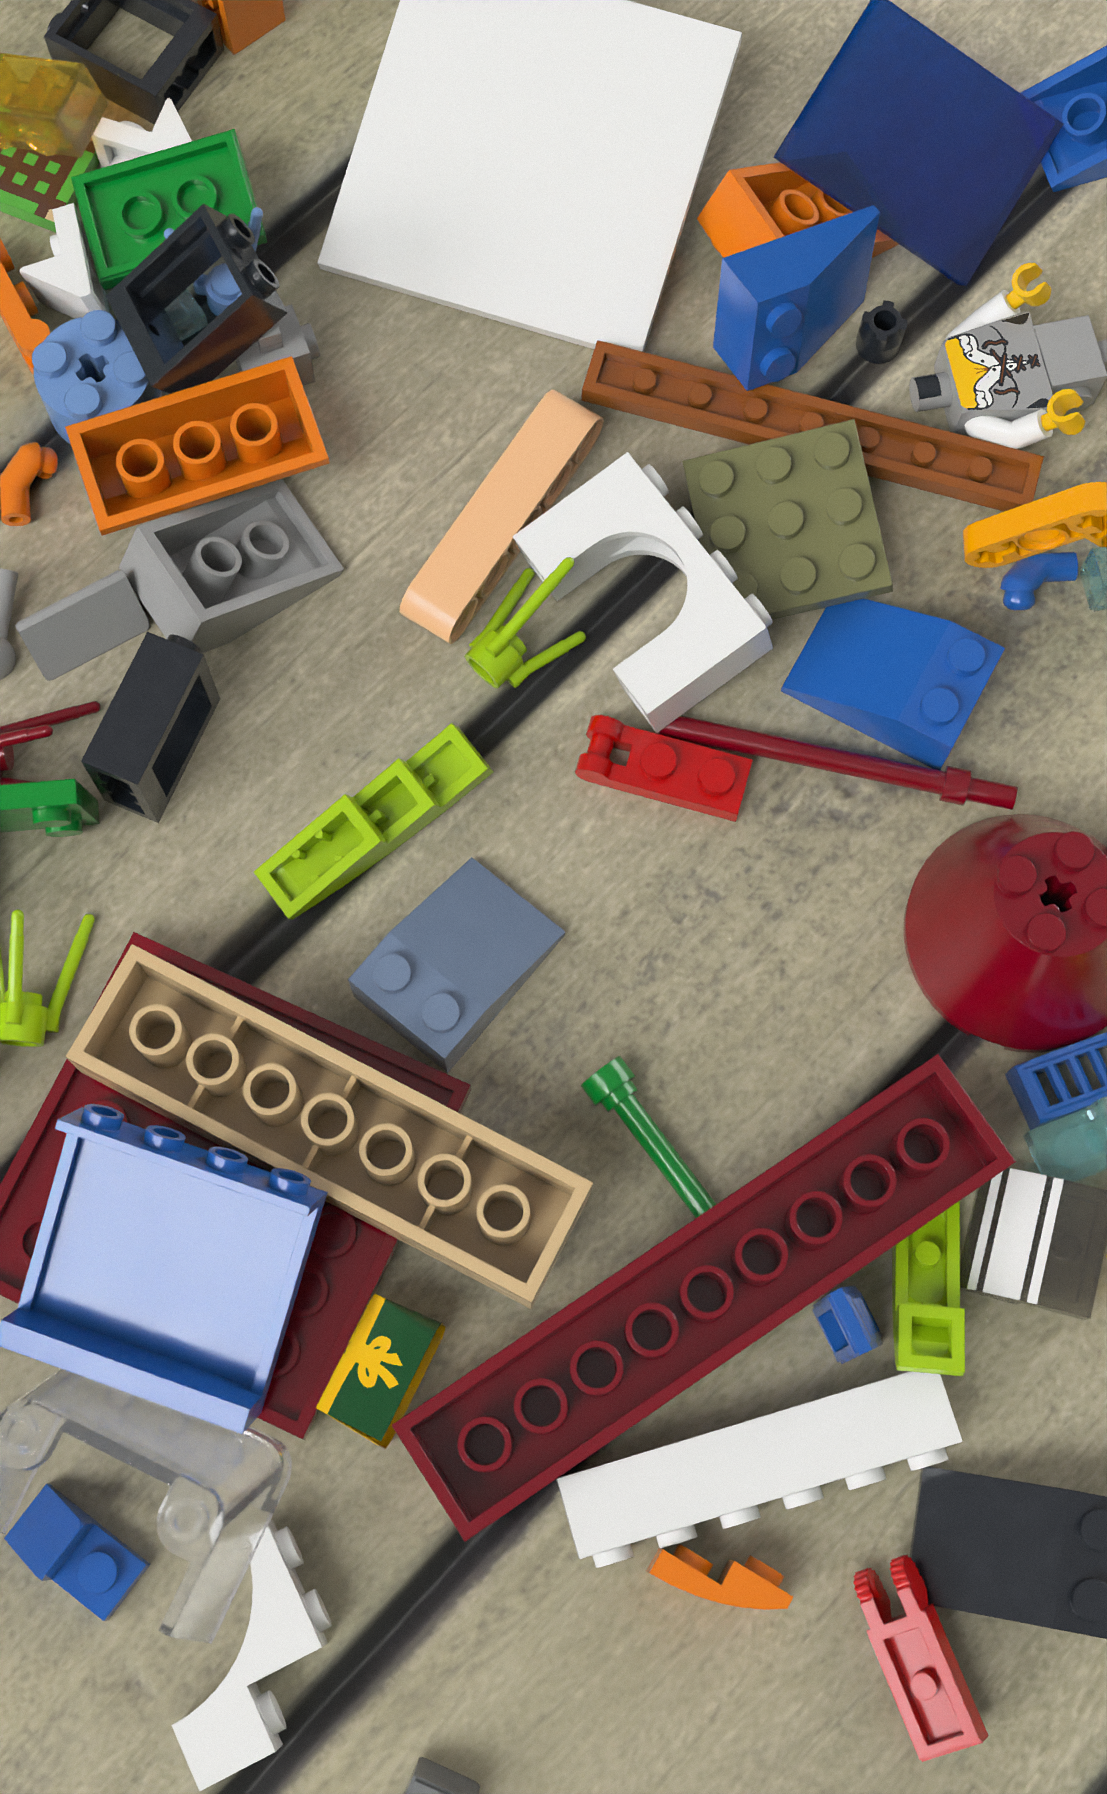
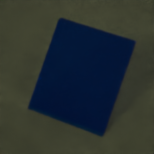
[773,0,1063,286]

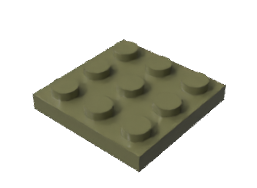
[682,419,893,620]

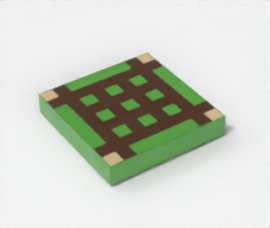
[0,96,100,233]

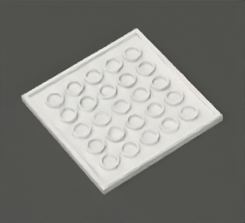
[318,0,742,352]

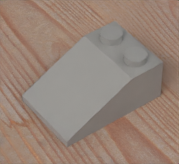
[119,479,344,653]

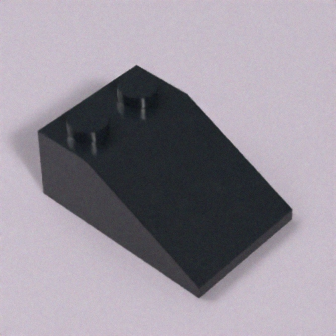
[910,1467,1107,1639]

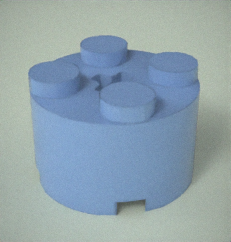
[32,310,161,444]

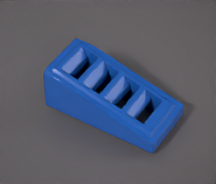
[1005,1032,1107,1131]
[812,1286,883,1364]

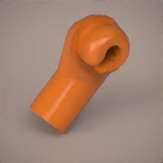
[0,442,58,526]

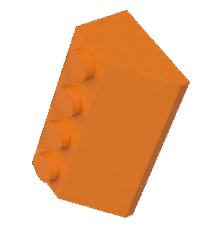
[65,356,330,536]

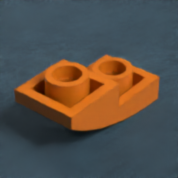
[646,1544,793,1610]

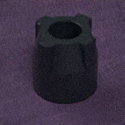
[856,300,908,364]

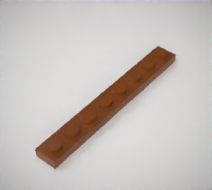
[581,340,1044,512]

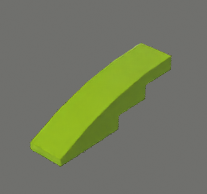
[254,723,494,920]

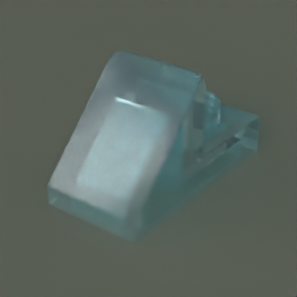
[1023,1097,1107,1193]

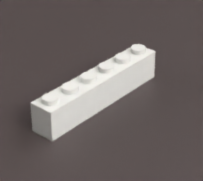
[556,1372,963,1568]

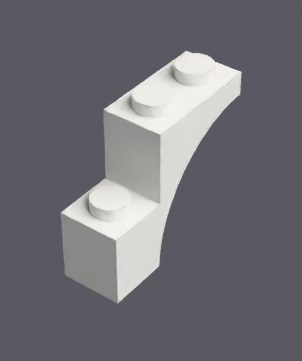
[171,1520,332,1792]

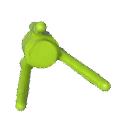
[464,557,586,689]
[0,909,95,1047]

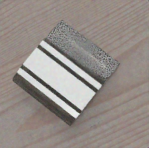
[960,1168,1107,1320]

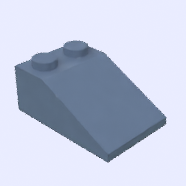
[348,857,566,1074]

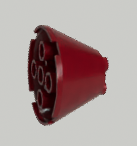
[903,814,1107,1053]

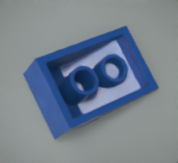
[1014,45,1107,192]
[713,205,880,391]
[781,599,1005,770]

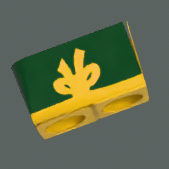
[316,1294,446,1449]

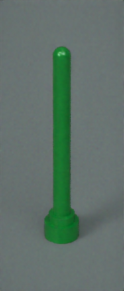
[581,1056,716,1218]

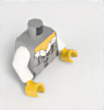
[909,263,1085,449]

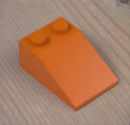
[697,153,905,258]

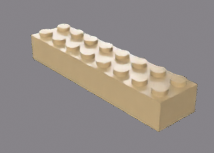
[66,944,593,1309]

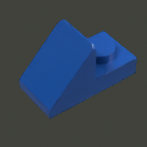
[4,1483,151,1621]

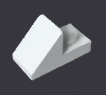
[91,98,192,168]
[20,203,109,319]

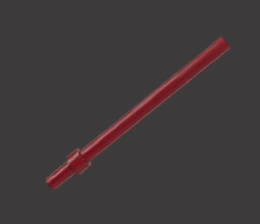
[659,716,1018,810]

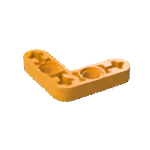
[963,482,1107,568]

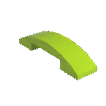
[892,1201,965,1376]

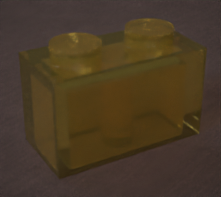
[0,53,109,158]

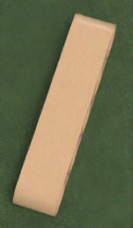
[399,389,604,644]

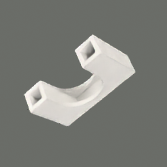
[512,452,773,733]

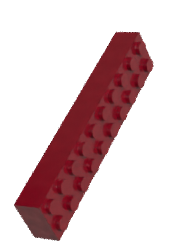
[392,1054,1016,1541]

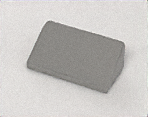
[15,570,150,681]

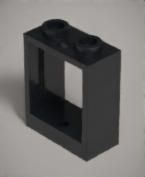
[44,0,224,125]
[106,204,288,394]
[81,632,220,823]

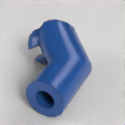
[1000,552,1078,610]

